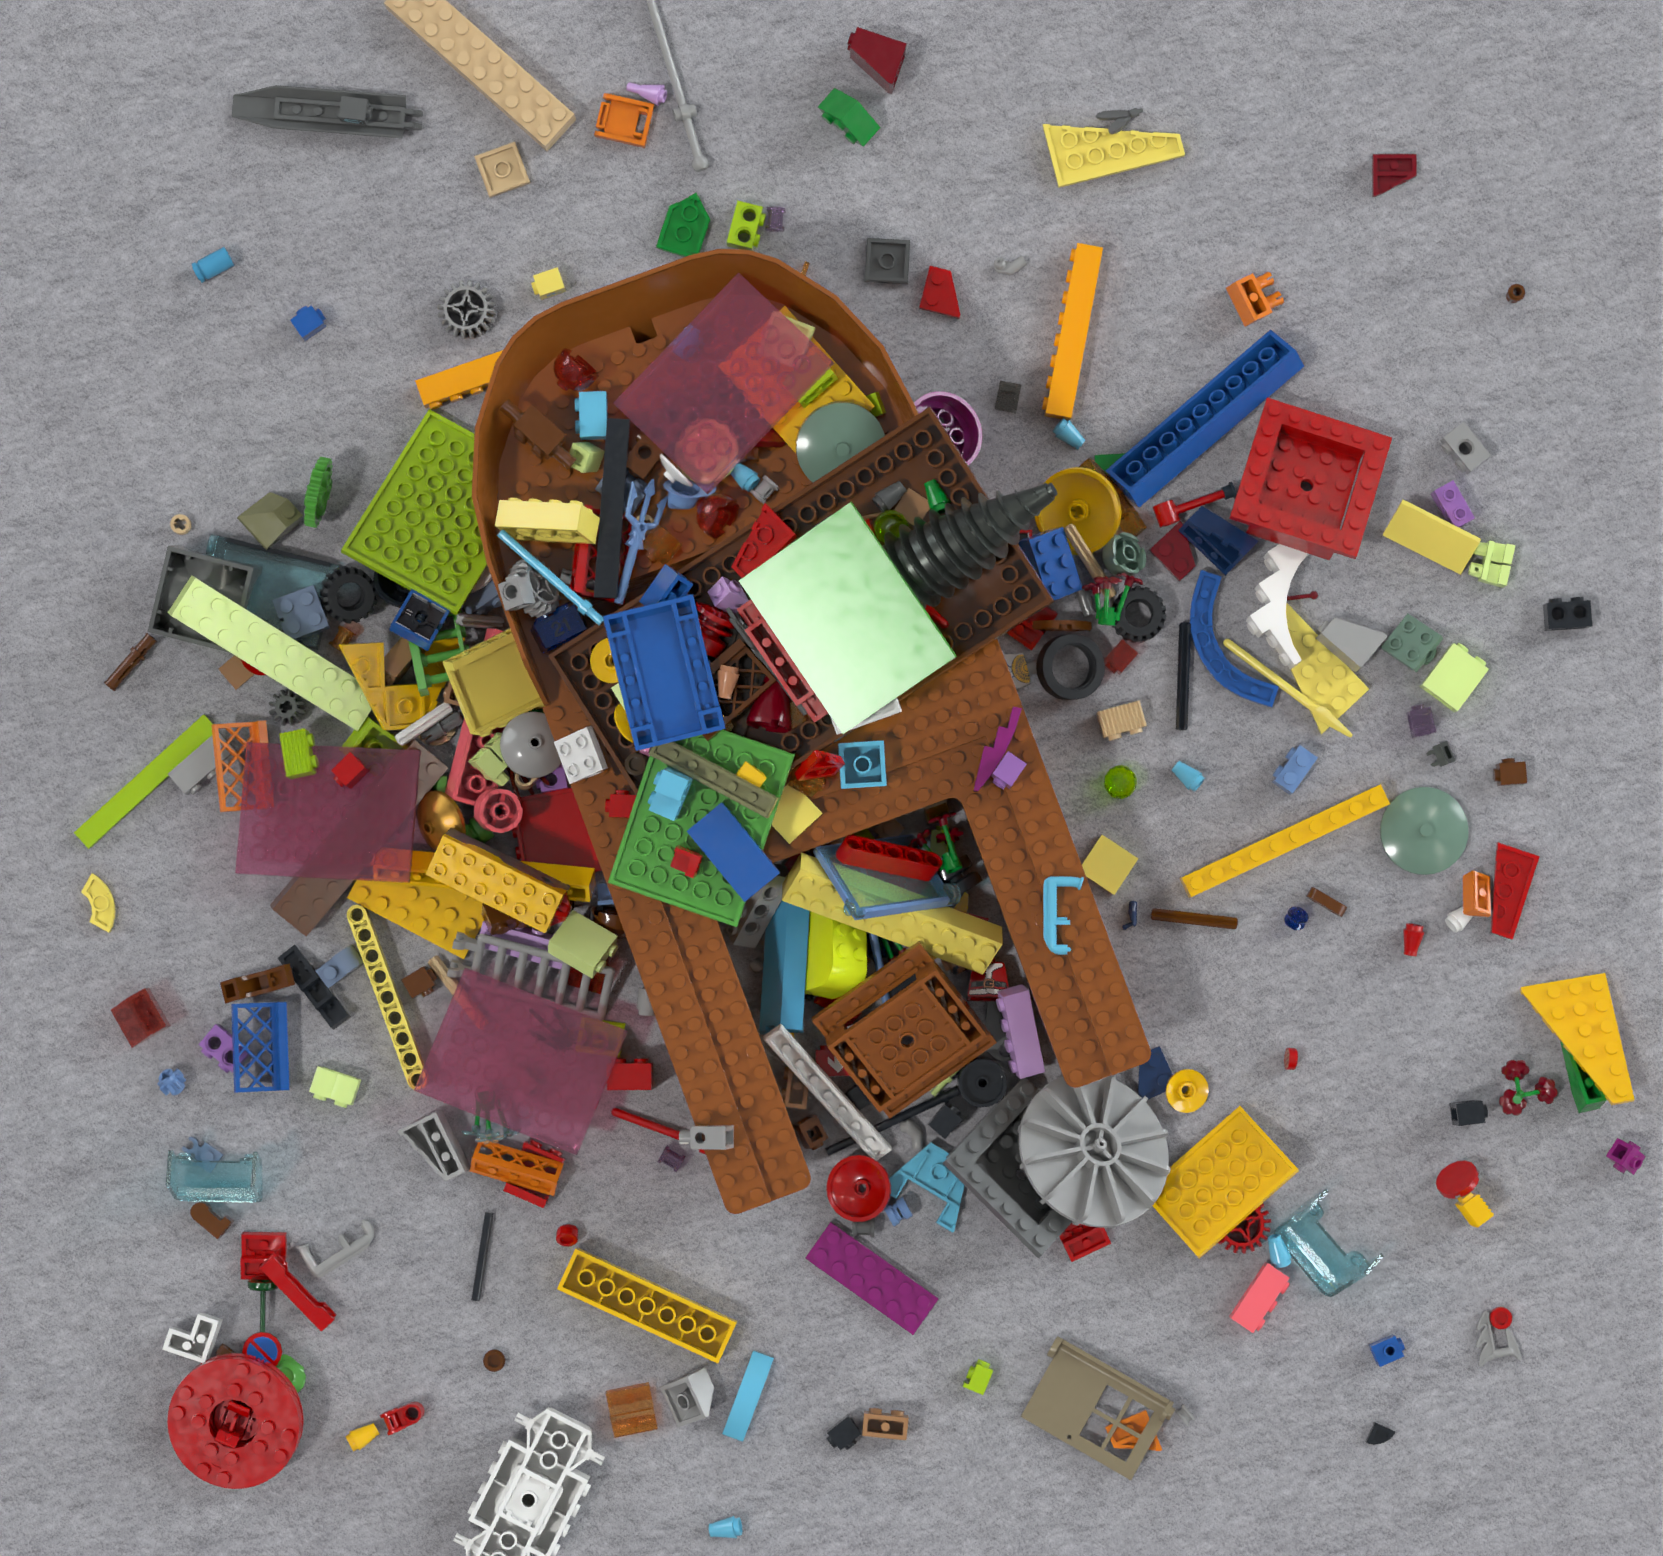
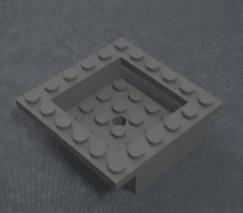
[943,1078,1072,1258]

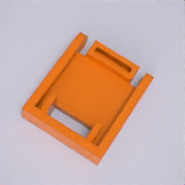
[594,93,655,148]

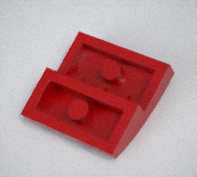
[1006,606,1059,651]
[1059,1223,1111,1262]
[240,1232,287,1280]

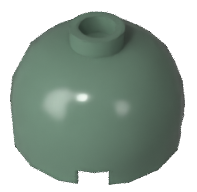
[1102,532,1146,576]

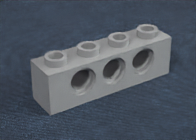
[725,863,789,948]

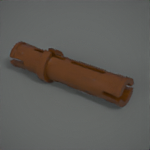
[104,633,158,691]

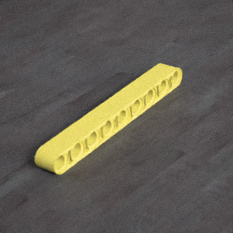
[347,905,429,1090]

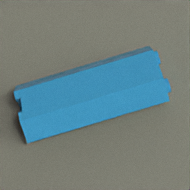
[759,900,810,1035]

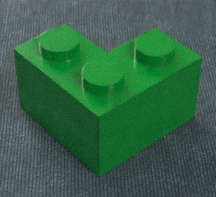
[818,88,881,147]

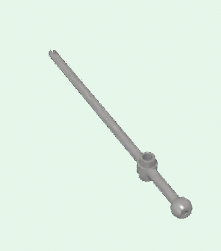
[646,0,709,172]

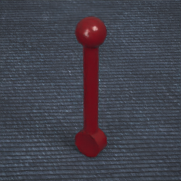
[1287,591,1318,601]

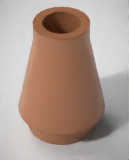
[717,665,740,699]

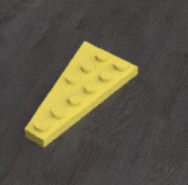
[1042,124,1185,188]

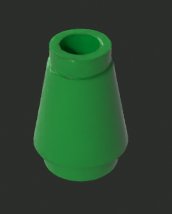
[924,479,951,514]

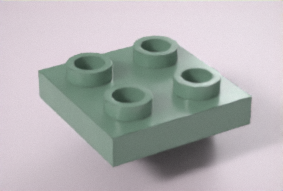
[1381,613,1443,673]

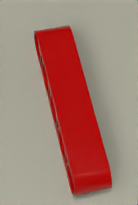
[836,835,942,881]

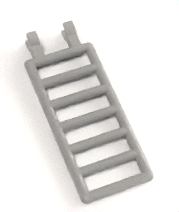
[447,931,615,1021]

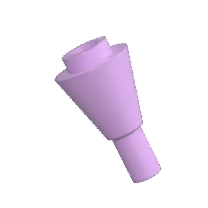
[626,82,667,106]

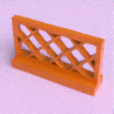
[211,720,275,812]

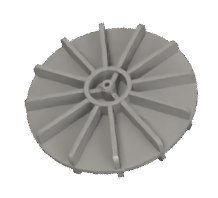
[1017,1075,1171,1228]

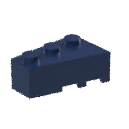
[1178,506,1259,576]

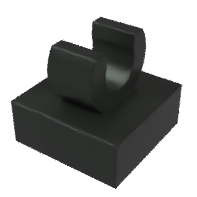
[1426,741,1455,767]

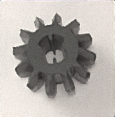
[269,689,306,726]

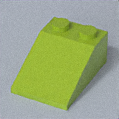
[339,716,404,778]

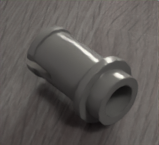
[1075,589,1096,617]

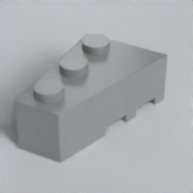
[397,1110,470,1181]

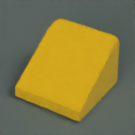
[736,761,766,787]

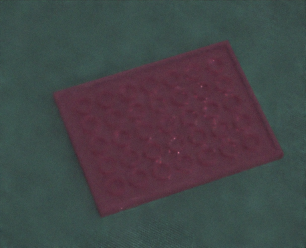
[613,273,834,494]
[235,742,421,883]
[414,968,628,1155]

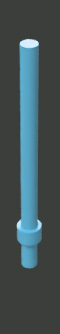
[497,529,604,626]

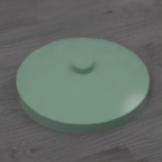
[796,401,885,482]
[1380,787,1469,875]

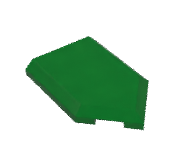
[656,192,710,257]

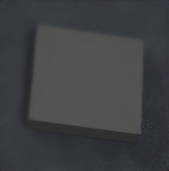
[864,238,910,285]

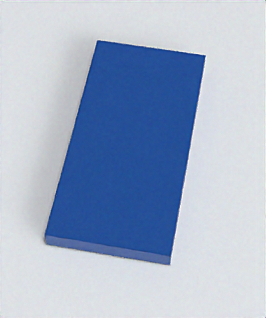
[687,802,780,902]

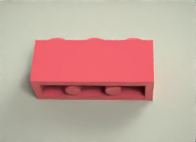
[1229,1262,1290,1333]

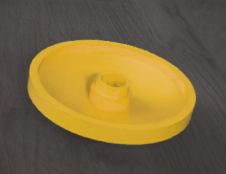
[1035,467,1121,555]

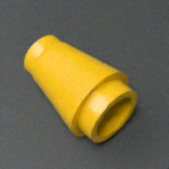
[345,1423,379,1452]

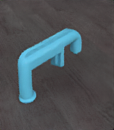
[1043,876,1084,955]

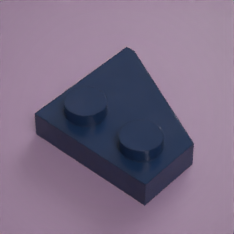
[1138,1046,1173,1100]

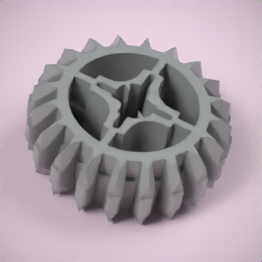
[437,280,496,339]
[508,558,561,618]

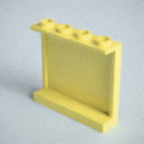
[443,628,545,737]

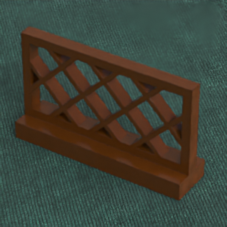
[702,638,777,742]

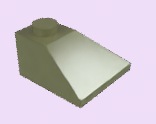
[237,492,303,550]

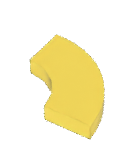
[81,873,115,933]

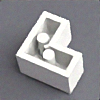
[162,1313,223,1363]

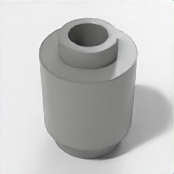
[637,984,655,1016]

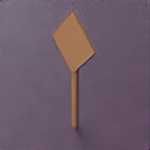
[862,488,929,526]
[218,655,255,690]

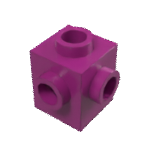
[1606,1138,1646,1175]

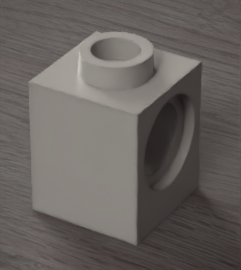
[498,574,536,611]

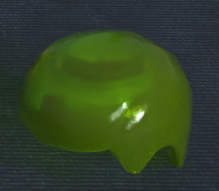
[874,510,909,543]
[1104,765,1137,799]

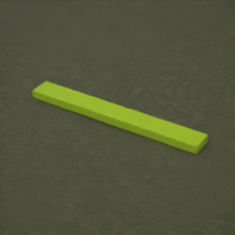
[74,714,220,849]

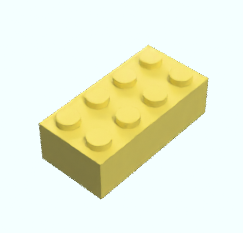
[495,498,600,544]

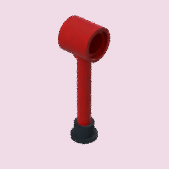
[1152,482,1236,528]

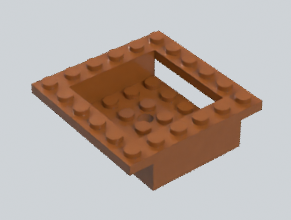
[811,941,997,1119]

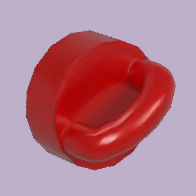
[556,1224,578,1247]

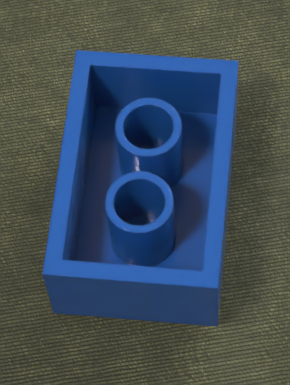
[1018,527,1082,600]

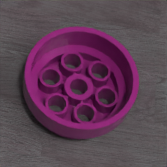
[914,391,983,465]

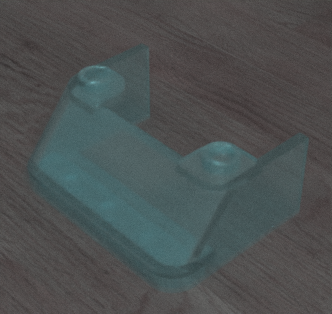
[165,1150,263,1203]
[1274,1189,1384,1297]

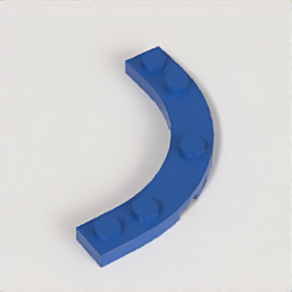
[1190,570,1279,708]

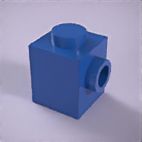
[290,305,326,341]
[1368,1334,1405,1367]

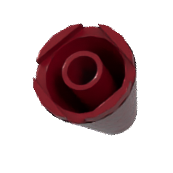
[746,671,792,733]

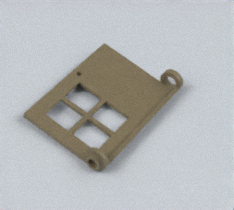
[1021,1336,1175,1480]

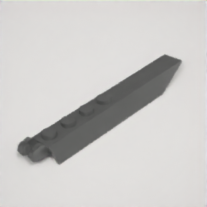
[232,85,423,138]

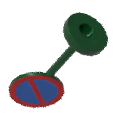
[242,1280,282,1366]

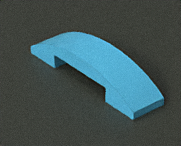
[722,1350,774,1442]

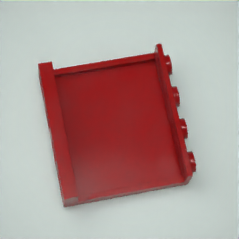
[512,788,602,873]

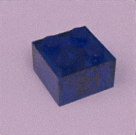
[530,604,587,654]

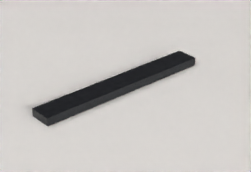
[594,418,631,599]

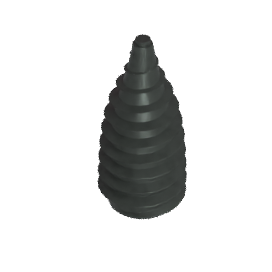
[882,483,1058,609]

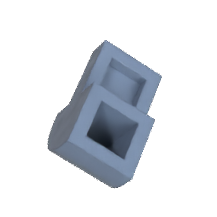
[316,945,364,988]

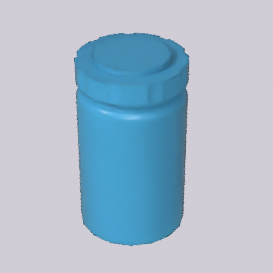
[192,247,235,283]

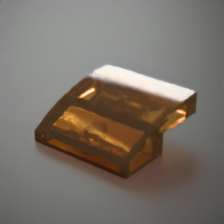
[606,1382,658,1438]

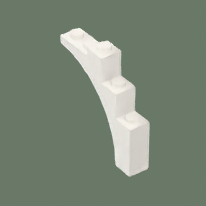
[1246,544,1309,670]

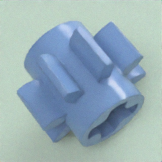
[157,1068,186,1095]

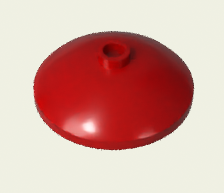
[826,1155,891,1222]

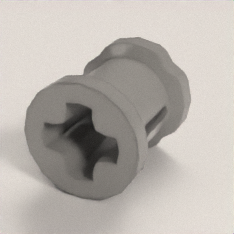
[750,475,779,505]

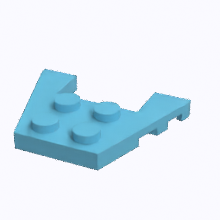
[890,1142,964,1233]

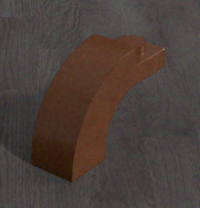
[220,964,295,1004]

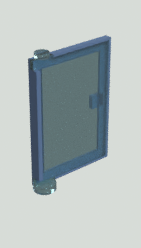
[813,834,961,920]

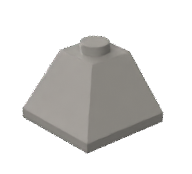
[660,1367,714,1427]

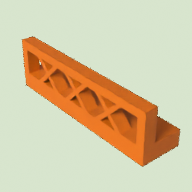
[470,1138,564,1196]

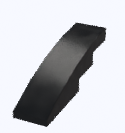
[278,944,351,1030]

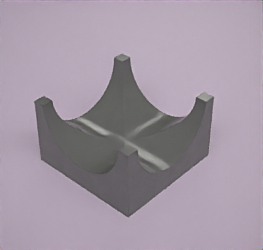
[147,545,263,653]

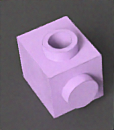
[708,576,749,614]

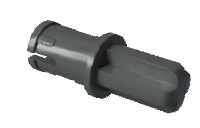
[421,712,463,745]

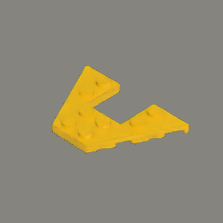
[339,637,465,730]

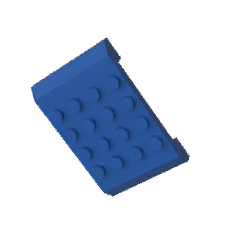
[603,594,725,751]

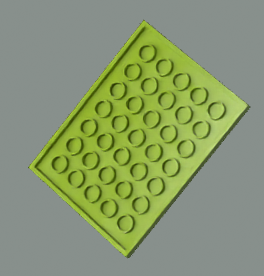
[341,409,487,616]

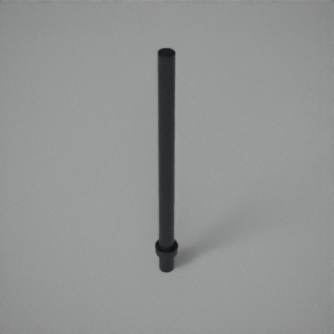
[825,1087,960,1156]

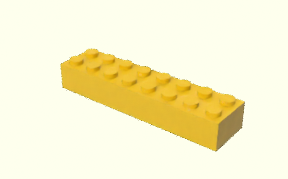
[557,1247,737,1363]

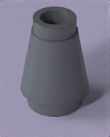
[872,481,907,513]

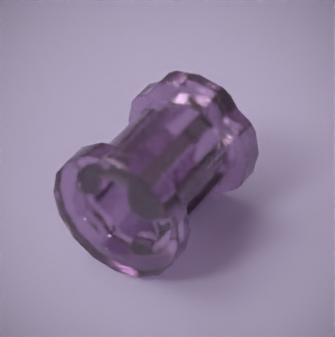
[765,207,786,232]
[657,1145,686,1173]

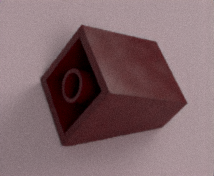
[847,27,907,94]

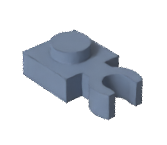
[182,1137,224,1173]

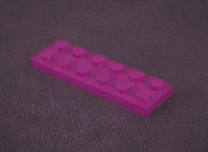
[805,1222,939,1335]

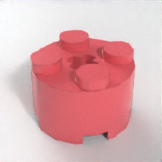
[474,788,523,833]

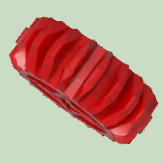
[1218,1203,1271,1254]

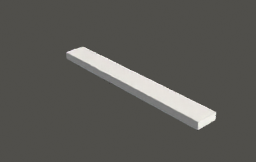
[763,1024,892,1161]

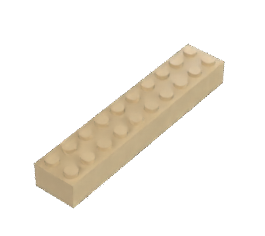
[384,0,576,151]

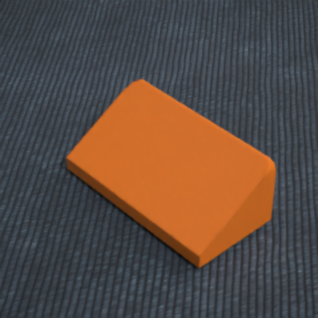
[1463,870,1491,917]

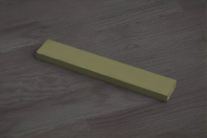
[648,742,779,818]

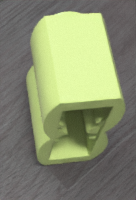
[309,1066,361,1108]

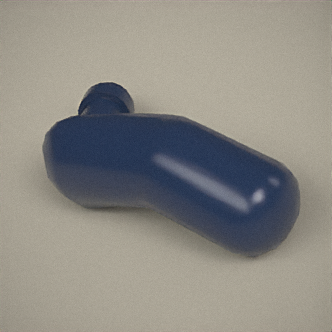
[1122,901,1137,930]

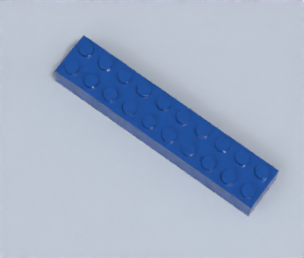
[1105,329,1304,507]

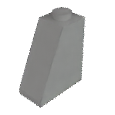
[1316,618,1387,672]

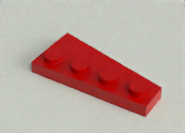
[1490,842,1540,940]

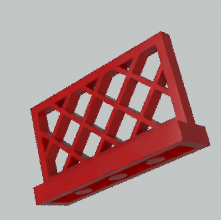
[570,504,635,604]

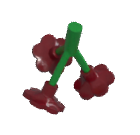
[1499,1060,1558,1116]

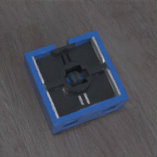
[389,589,450,651]

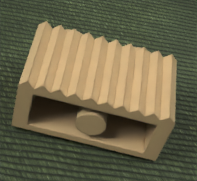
[1096,700,1147,741]

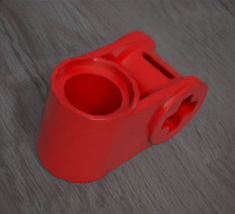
[380,1401,425,1436]

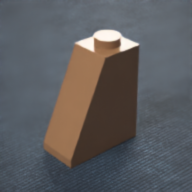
[384,637,421,686]

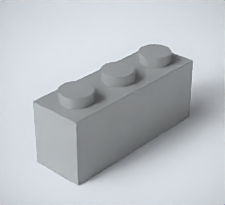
[168,732,238,795]

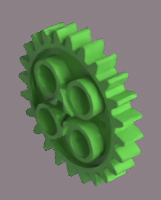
[304,456,333,528]

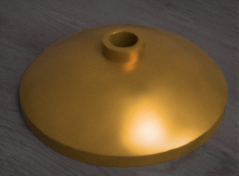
[417,791,466,851]

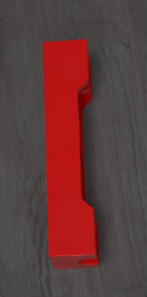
[260,1251,337,1332]

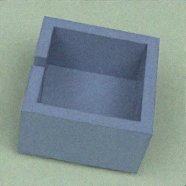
[272,585,331,641]

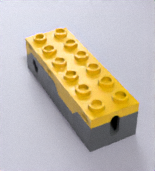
[426,828,572,933]

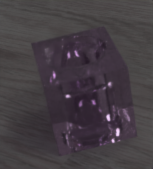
[1406,704,1436,738]

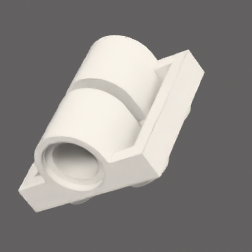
[554,726,608,784]

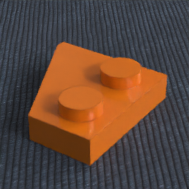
[1105,1410,1162,1451]

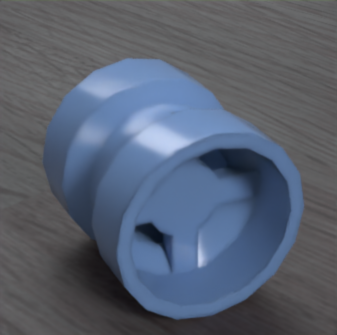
[884,1197,913,1226]

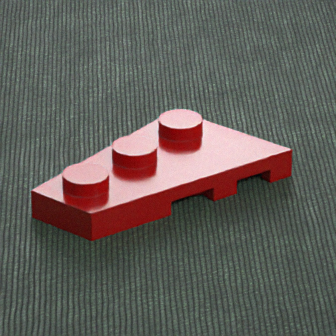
[731,503,797,578]

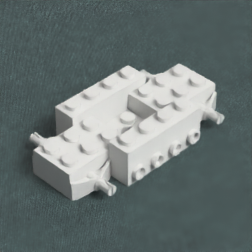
[453,1407,605,1556]

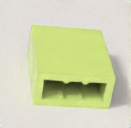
[1419,643,1489,713]
[548,910,618,978]

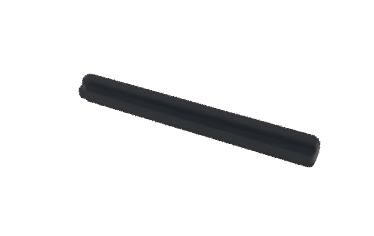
[1176,622,1191,731]

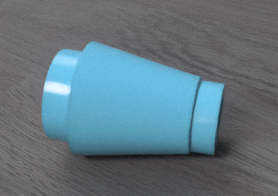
[1053,418,1085,449]
[730,462,760,492]
[1172,761,1205,792]
[1268,1234,1292,1268]
[709,1516,742,1538]

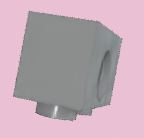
[1440,422,1491,475]

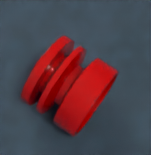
[695,601,736,658]

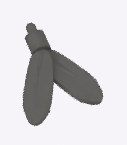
[1096,108,1143,134]

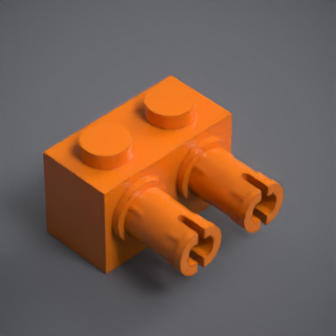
[1226,272,1284,327]

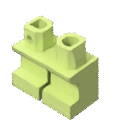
[1468,541,1516,588]
[468,732,514,786]

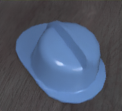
[663,479,716,509]

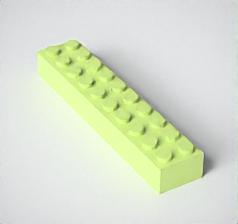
[168,575,372,731]

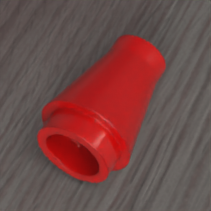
[1403,923,1425,956]

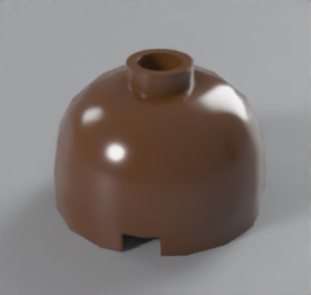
[590,906,626,939]

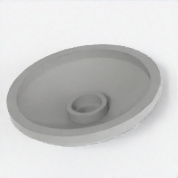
[500,712,561,778]

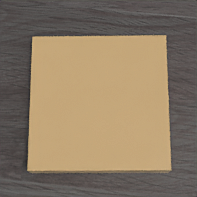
[474,142,530,198]

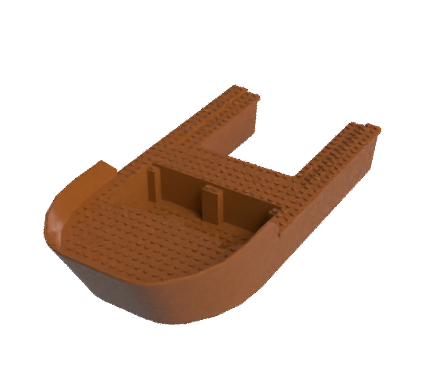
[472,249,1151,1214]

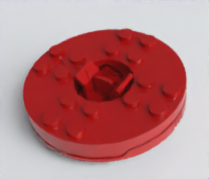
[167,1353,304,1489]

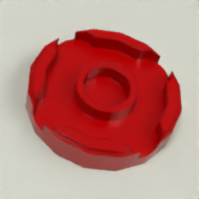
[1436,1160,1479,1199]

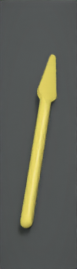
[1223,639,1353,737]

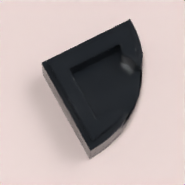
[1365,1422,1395,1445]

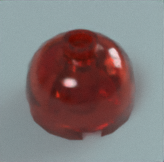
[553,348,599,391]
[696,492,739,539]

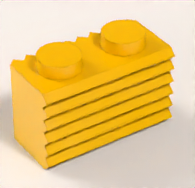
[1455,1192,1494,1228]

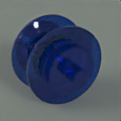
[1284,906,1309,930]

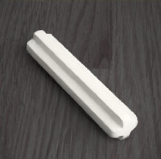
[395,702,453,746]

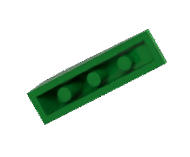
[1560,1041,1607,1113]

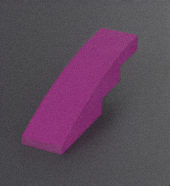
[973,706,1022,792]

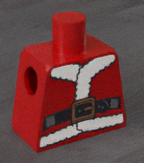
[967,957,1009,1001]

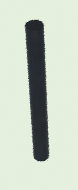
[471,1212,494,1301]

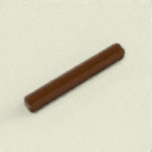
[1151,908,1238,929]

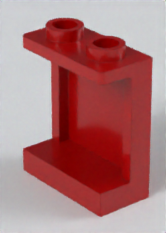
[503,1139,566,1208]

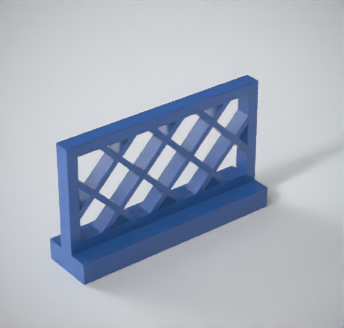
[231,1002,290,1093]

